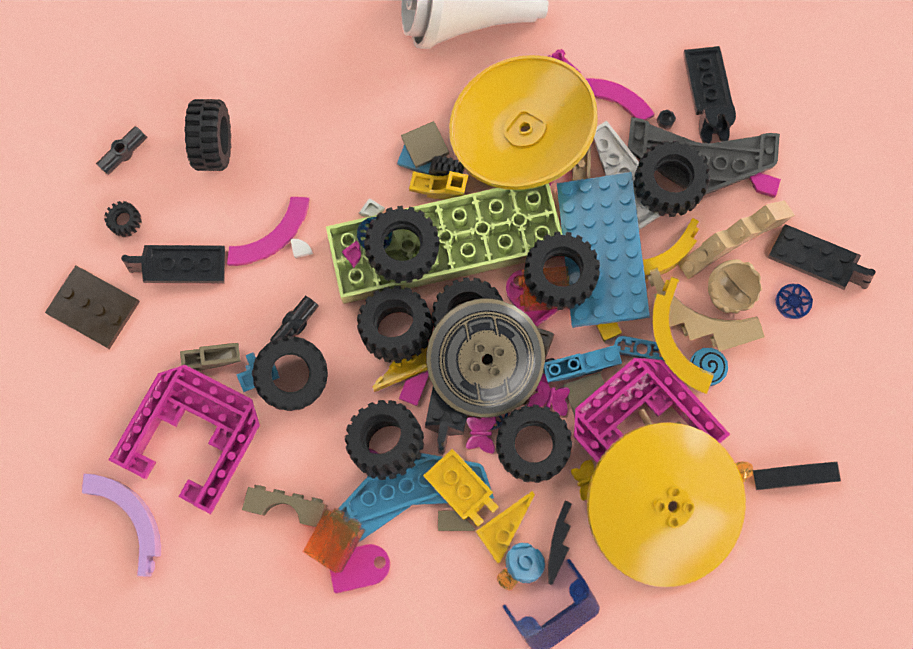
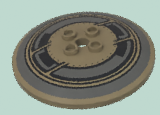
[426,299,545,417]

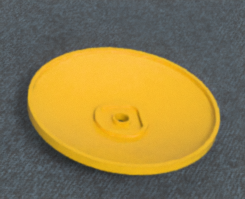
[449,55,598,190]
[587,423,746,587]

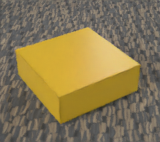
[596,322,622,342]

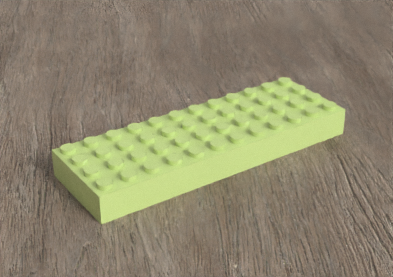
[326,183,562,304]

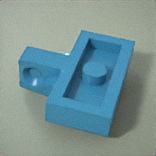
[236,352,280,392]

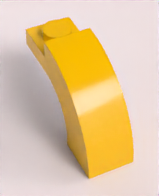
[409,171,468,200]

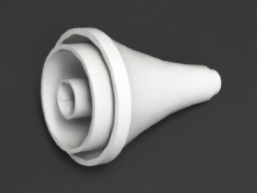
[401,0,549,49]

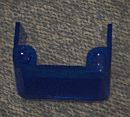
[502,558,600,649]

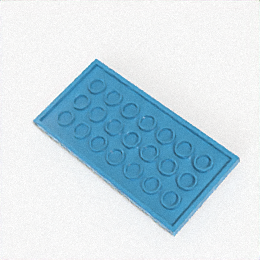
[557,172,650,328]

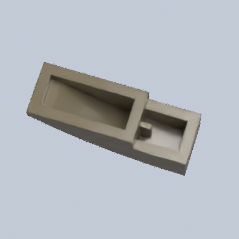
[180,342,241,371]

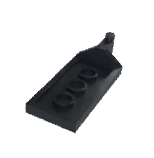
[768,224,876,290]
[121,245,226,283]
[425,386,467,455]

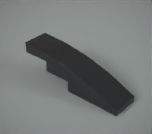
[753,461,841,491]
[548,500,572,585]

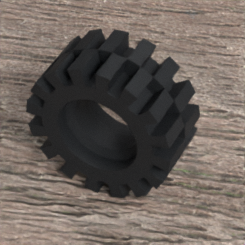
[429,156,464,176]
[104,201,142,237]

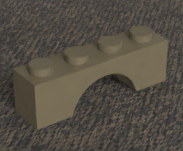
[242,484,328,529]

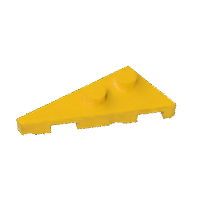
[372,346,428,392]
[475,491,535,563]

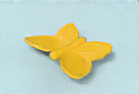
[571,459,594,501]

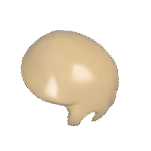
[708,259,763,314]

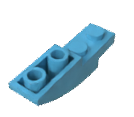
[544,345,622,383]

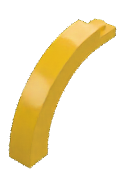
[643,218,699,280]
[653,277,714,394]

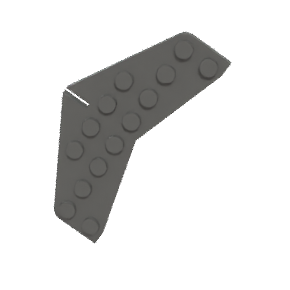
[628,117,780,196]

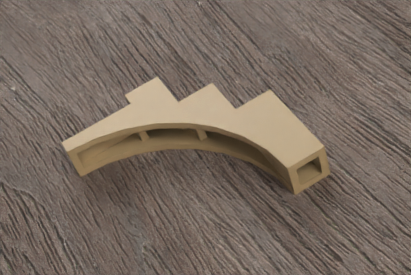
[678,200,795,279]
[648,268,765,352]

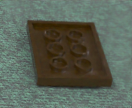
[45,265,140,349]

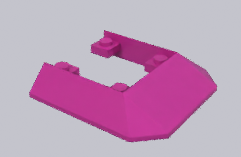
[574,358,730,464]
[108,365,260,514]

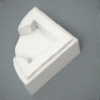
[359,198,385,217]
[290,239,313,258]

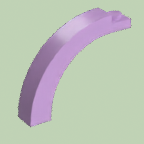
[82,473,161,577]

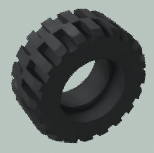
[184,99,232,171]
[634,140,710,217]
[365,206,440,284]
[524,232,600,310]
[431,277,503,328]
[357,286,433,363]
[252,336,328,411]
[344,400,424,480]
[496,405,573,483]

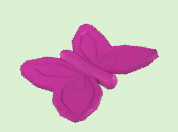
[529,380,570,416]
[465,416,496,454]

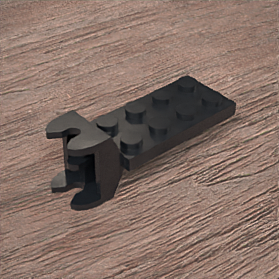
[683,46,736,143]

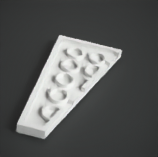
[593,120,660,230]

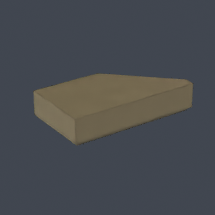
[438,510,475,531]

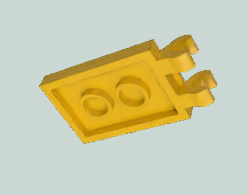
[423,449,498,527]

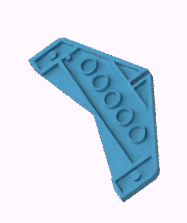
[333,453,494,550]

